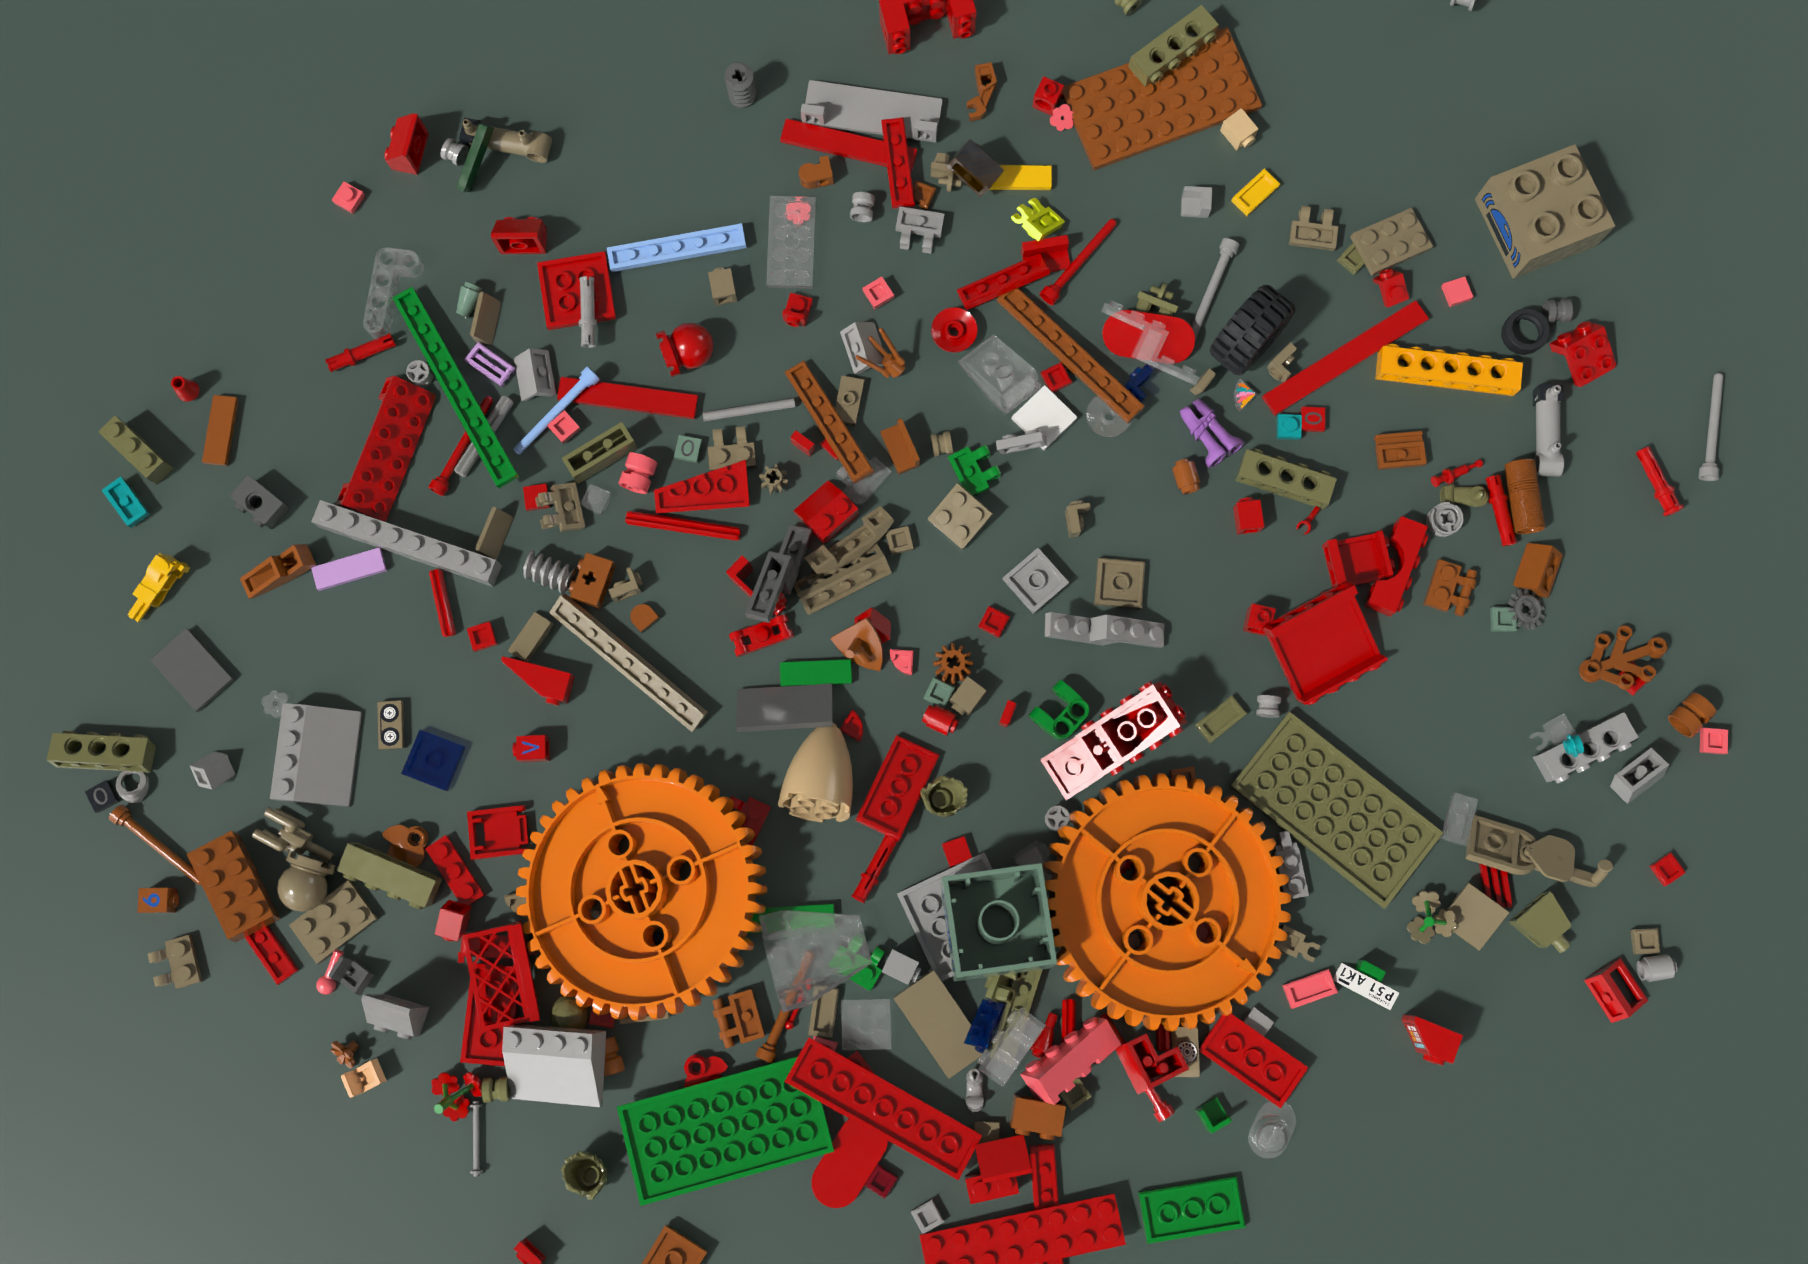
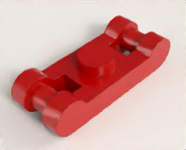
[729,614,794,657]

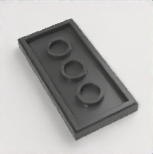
[736,684,833,732]

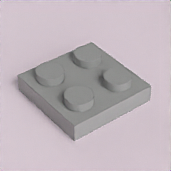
[1002,548,1069,614]

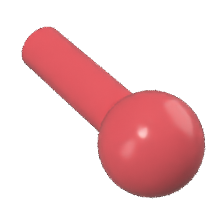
[316,949,344,995]

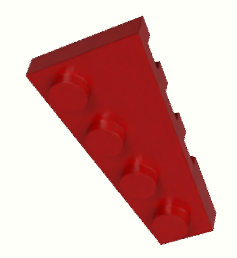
[654,460,750,513]

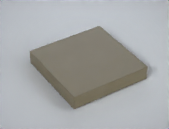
[1094,558,1145,609]
[1446,882,1509,951]

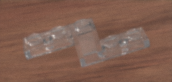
[1101,300,1199,386]

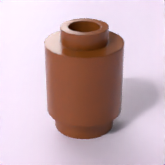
[1172,458,1201,495]

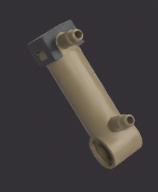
[459,117,552,163]

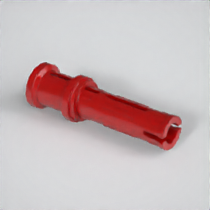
[1635,446,1685,517]

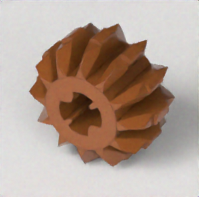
[933,643,974,684]

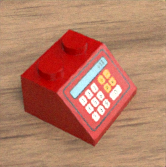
[1402,1015,1463,1066]

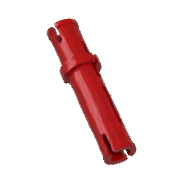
[325,333,396,373]
[1485,475,1517,547]
[851,835,899,904]

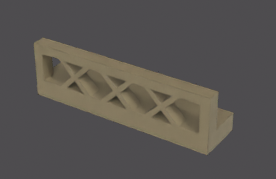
[793,543,892,615]

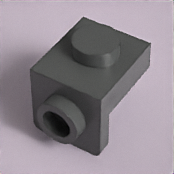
[328,956,374,996]

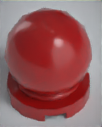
[655,322,714,377]

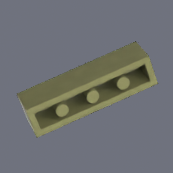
[337,842,443,909]

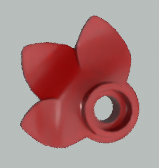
[684,1055,728,1087]

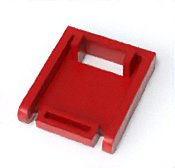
[467,805,529,860]

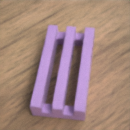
[464,342,516,388]

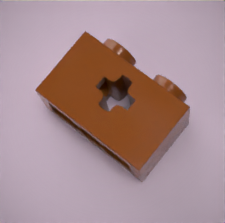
[569,553,616,610]

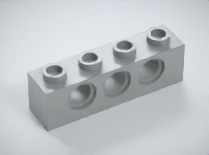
[1533,712,1639,784]

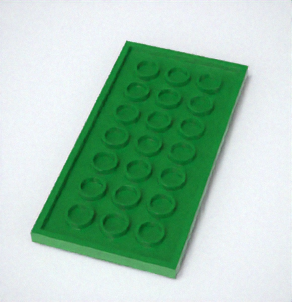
[617,1056,834,1206]

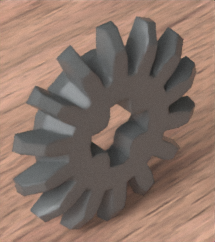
[1508,589,1545,630]

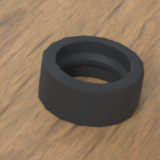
[1501,308,1550,355]

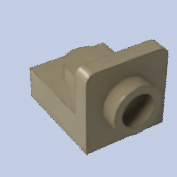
[1267,342,1297,383]
[1065,500,1091,538]
[608,567,643,603]

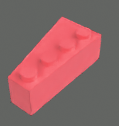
[1020,1017,1121,1105]

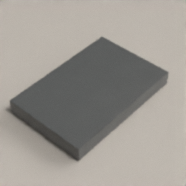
[150,628,235,712]

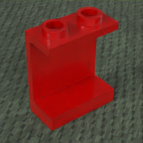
[726,555,788,618]

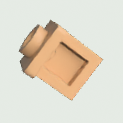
[341,1058,387,1098]

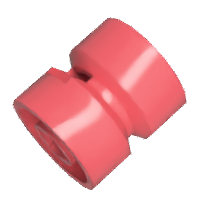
[618,452,658,494]

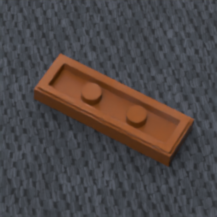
[202,395,239,466]

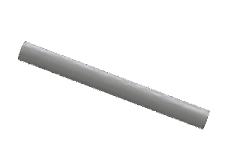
[703,398,795,422]

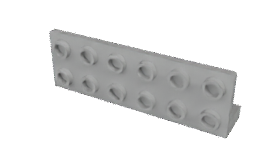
[801,80,942,143]

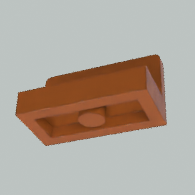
[880,418,920,475]
[1513,543,1563,598]

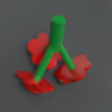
[431,1072,482,1122]

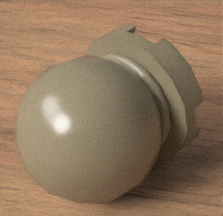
[277,851,336,912]

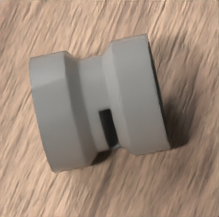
[850,192,875,222]

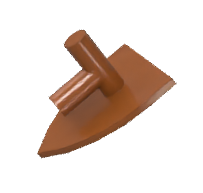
[830,618,883,671]

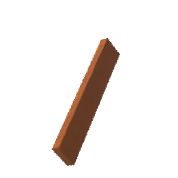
[785,361,874,484]

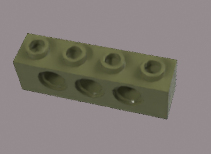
[1128,5,1219,87]
[1235,449,1337,510]
[46,730,156,773]

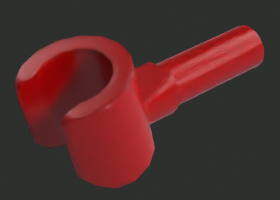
[1296,506,1320,535]

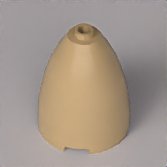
[778,723,853,823]

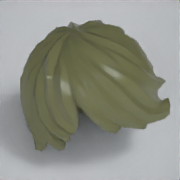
[920,775,968,817]
[561,1151,608,1200]

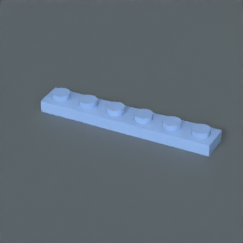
[607,223,746,272]

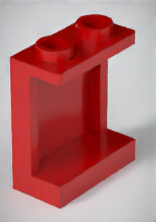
[1322,530,1395,588]

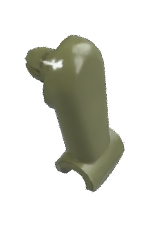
[1440,484,1488,507]

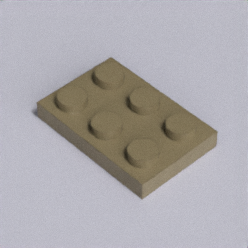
[1350,208,1433,276]
[289,880,378,964]

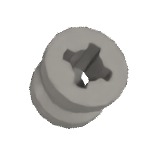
[440,138,468,166]
[406,360,434,388]
[1256,695,1281,718]
[1045,806,1070,831]

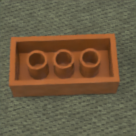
[187,830,281,942]

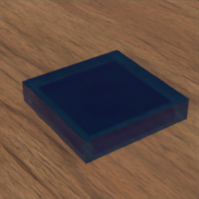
[401,730,466,791]

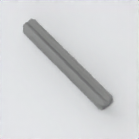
[454,395,513,477]

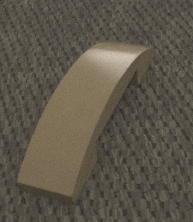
[804,506,894,574]

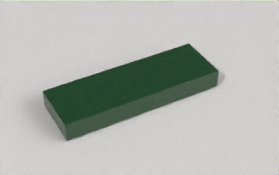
[456,124,494,192]

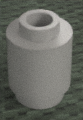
[1636,954,1677,982]

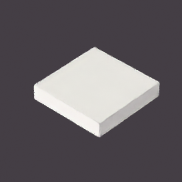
[1011,385,1077,451]

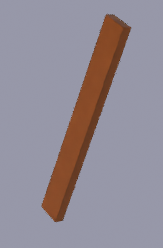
[997,288,1145,424]

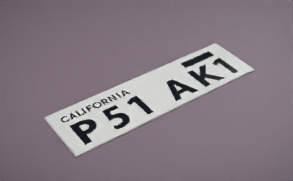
[1333,963,1399,1010]

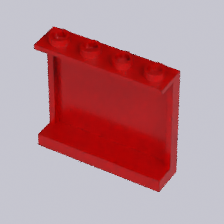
[1263,581,1388,705]

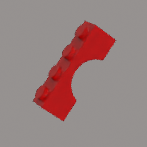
[1364,516,1428,616]

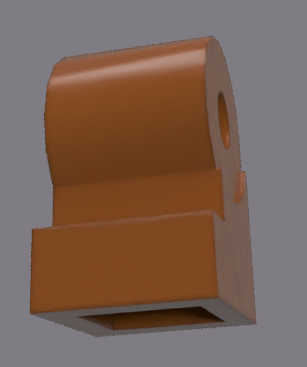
[799,155,834,189]

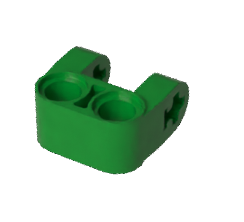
[1028,680,1089,741]

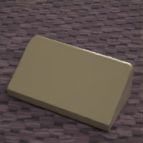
[470,292,501,345]
[475,506,513,559]
[508,612,554,663]

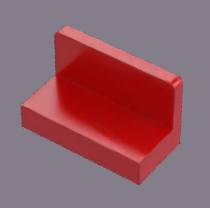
[1021,235,1070,272]

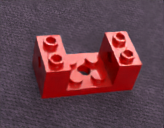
[879,0,976,54]

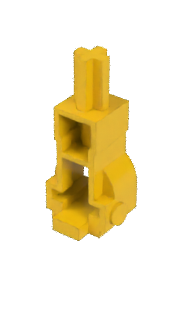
[127,553,190,622]

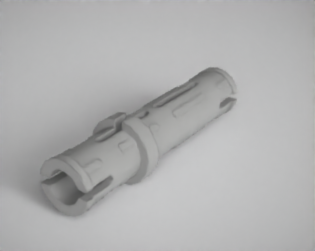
[579,276,597,348]

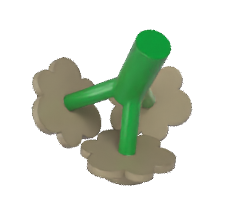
[1407,890,1457,944]

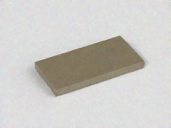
[893,969,989,1079]

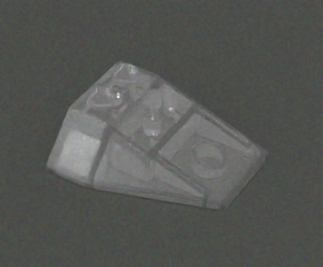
[758,910,872,1012]

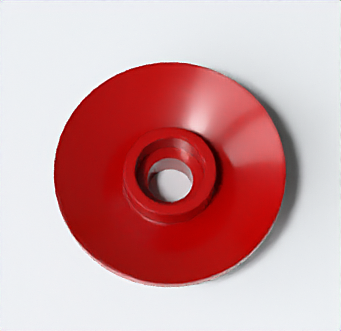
[931,307,977,353]

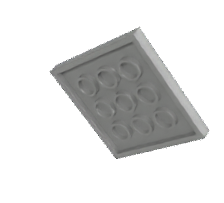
[897,852,993,981]

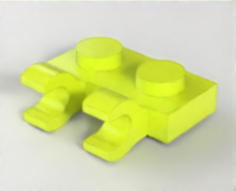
[1011,198,1065,241]

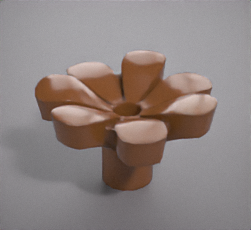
[330,1041,359,1069]

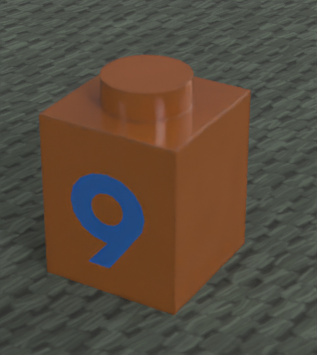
[137,888,179,913]

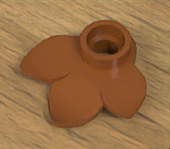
[382,824,429,867]

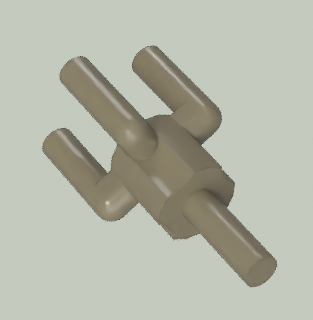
[252,807,335,862]

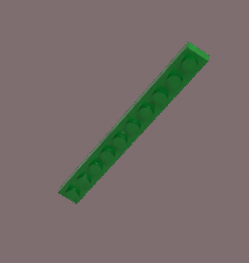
[392,287,519,488]

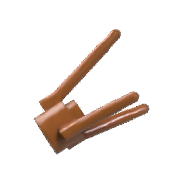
[855,328,906,378]

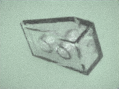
[958,334,1041,415]

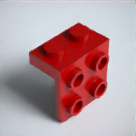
[1549,322,1616,387]

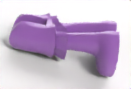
[1180,398,1245,468]

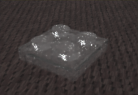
[841,999,891,1050]

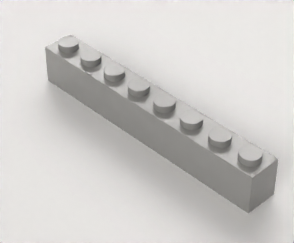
[311,500,502,587]

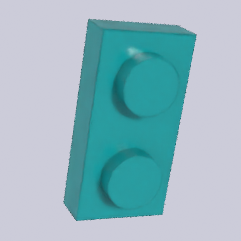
[102,476,150,528]

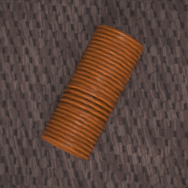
[1504,459,1546,534]

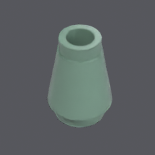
[455,282,483,318]

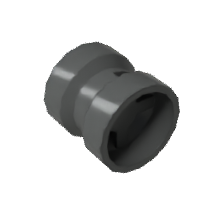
[1542,299,1573,323]

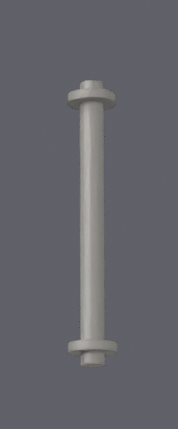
[470,1101,483,1177]

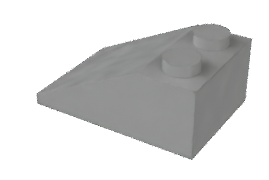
[361,993,429,1040]

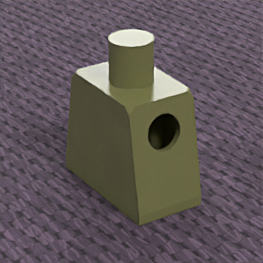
[1508,891,1571,953]

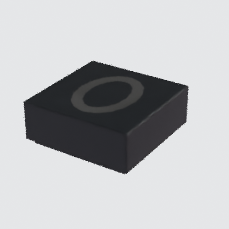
[85,780,120,813]

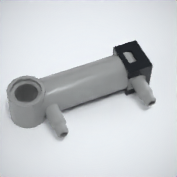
[1533,384,1564,477]

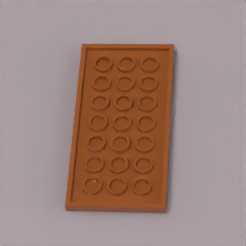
[1062,27,1262,171]

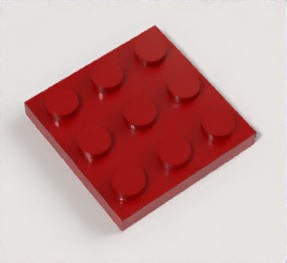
[537,251,616,330]

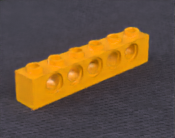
[1375,344,1523,396]

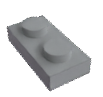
[996,430,1048,455]

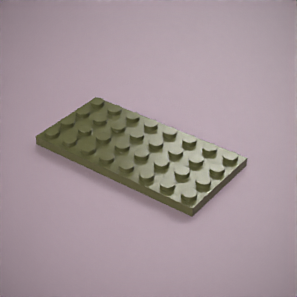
[1230,711,1443,909]

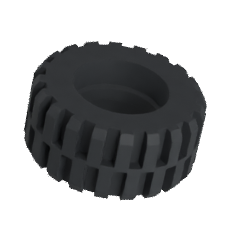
[1210,285,1295,376]

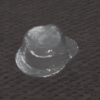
[1248,1101,1296,1159]

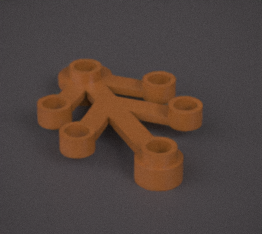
[1579,626,1668,690]

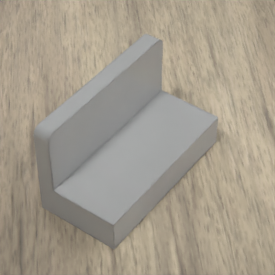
[840,322,884,374]
[514,348,556,401]

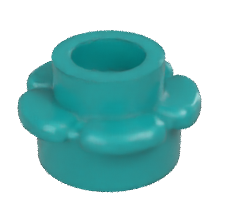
[1563,734,1584,757]

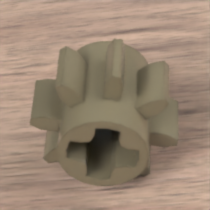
[759,464,789,495]

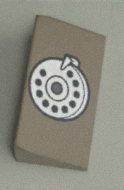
[1171,1026,1200,1077]

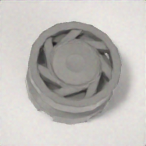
[1426,502,1463,537]

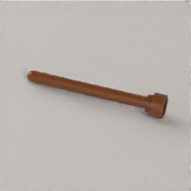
[108,804,201,885]
[755,950,815,1063]

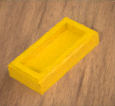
[1231,168,1280,216]

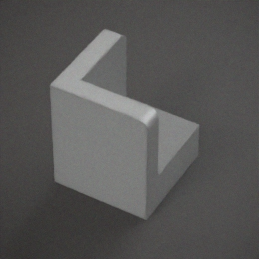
[1181,186,1212,218]
[190,752,235,789]

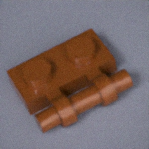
[1423,559,1477,617]
[712,989,765,1049]

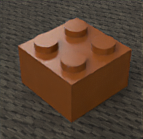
[1009,1094,1066,1140]

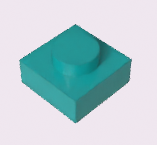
[1276,414,1302,440]

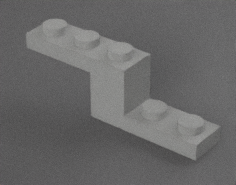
[1045,612,1164,648]

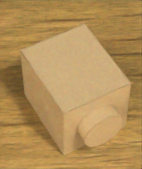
[1220,108,1258,151]

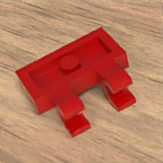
[730,796,771,845]

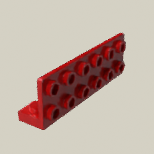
[335,375,436,522]

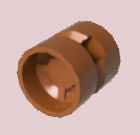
[1668,692,1716,738]
[604,1036,625,1077]

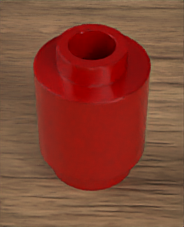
[922,705,959,736]

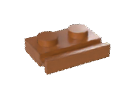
[1374,431,1427,470]

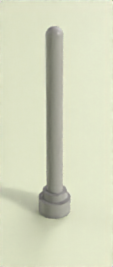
[1191,238,1240,340]
[1698,373,1723,481]

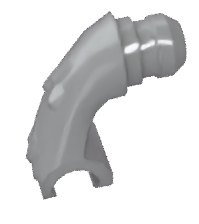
[966,1068,984,1112]

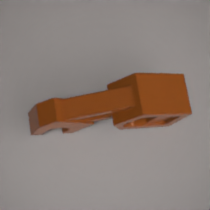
[966,62,997,121]

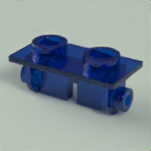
[964,999,1004,1053]

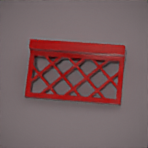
[462,920,541,1032]

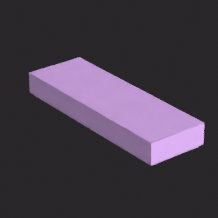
[311,548,387,591]

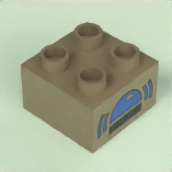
[1475,144,1615,279]

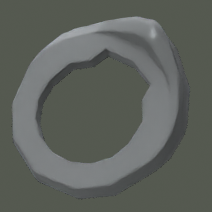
[116,771,149,803]

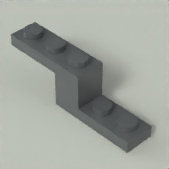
[745,525,813,623]

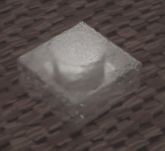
[580,484,612,515]

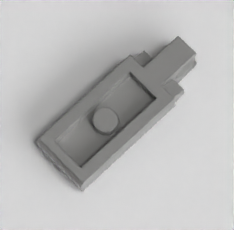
[1274,831,1309,899]

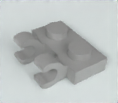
[896,206,944,254]

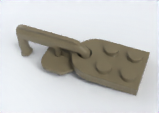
[1465,814,1613,887]

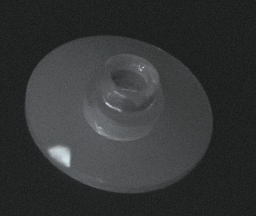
[1086,396,1132,437]

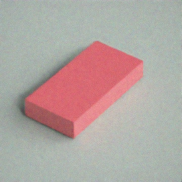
[1282,969,1338,1009]

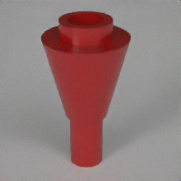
[1029,1013,1058,1059]

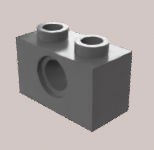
[230,475,291,529]

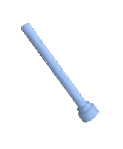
[513,366,600,455]

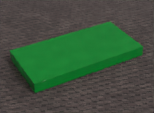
[1138,1176,1246,1244]

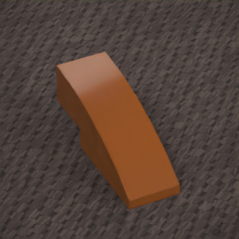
[240,544,316,599]

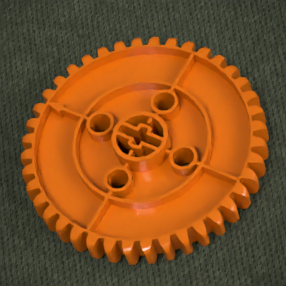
[516,763,767,1021]
[1040,773,1291,1031]

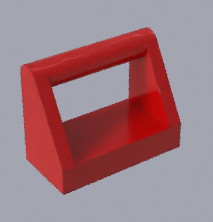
[1584,957,1648,1023]

